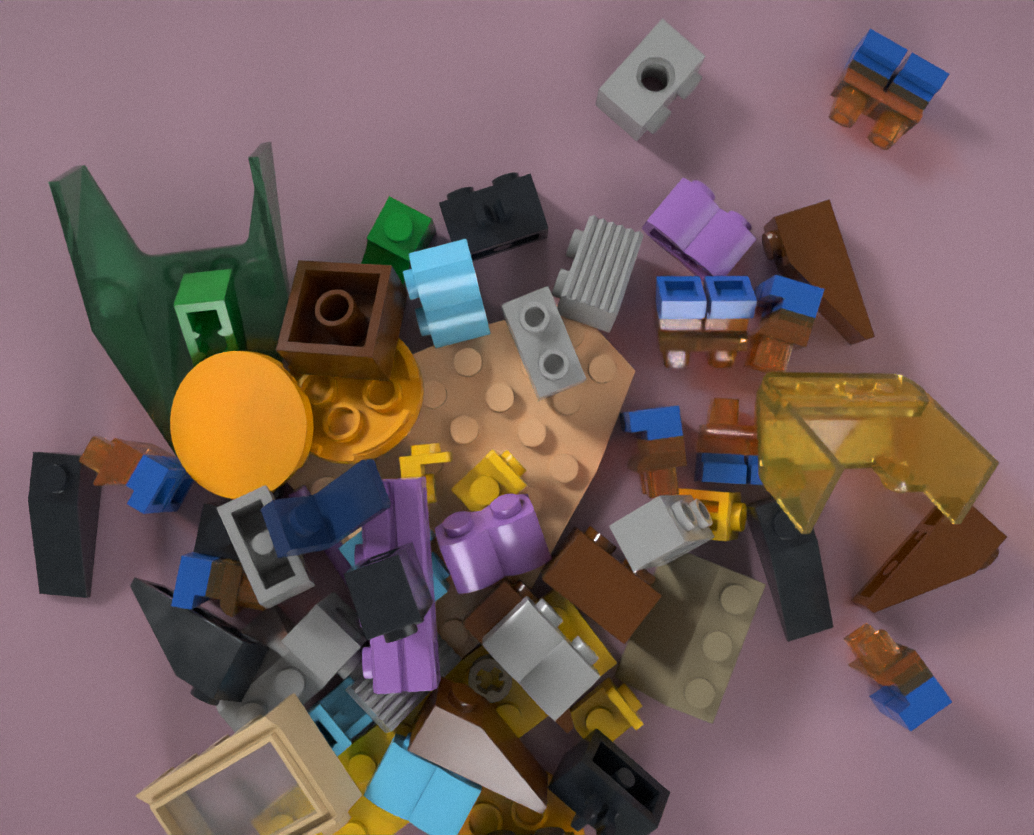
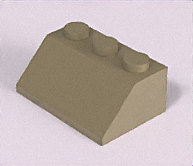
[614,553,766,724]

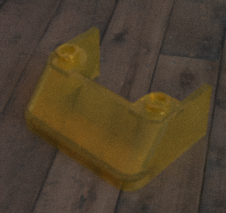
[756,372,999,534]

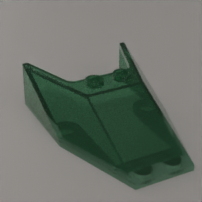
[48,142,290,458]

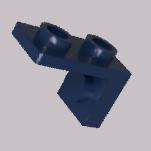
[261,459,391,558]

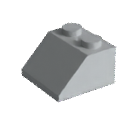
[216,605,331,732]

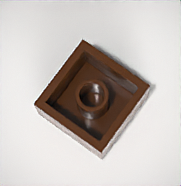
[276,260,408,381]
[541,526,662,644]

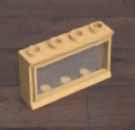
[135,693,362,835]

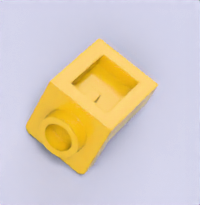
[399,443,453,513]
[451,449,527,512]
[672,488,747,542]
[570,677,644,742]

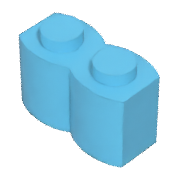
[403,239,491,348]
[364,732,482,835]

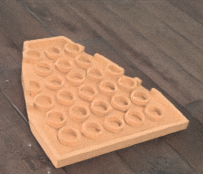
[287,305,635,659]

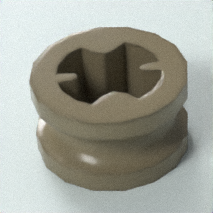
[468,654,512,703]

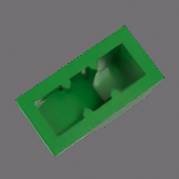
[361,196,436,289]
[173,269,246,367]

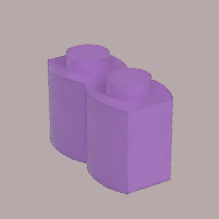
[642,178,757,282]
[434,494,552,594]

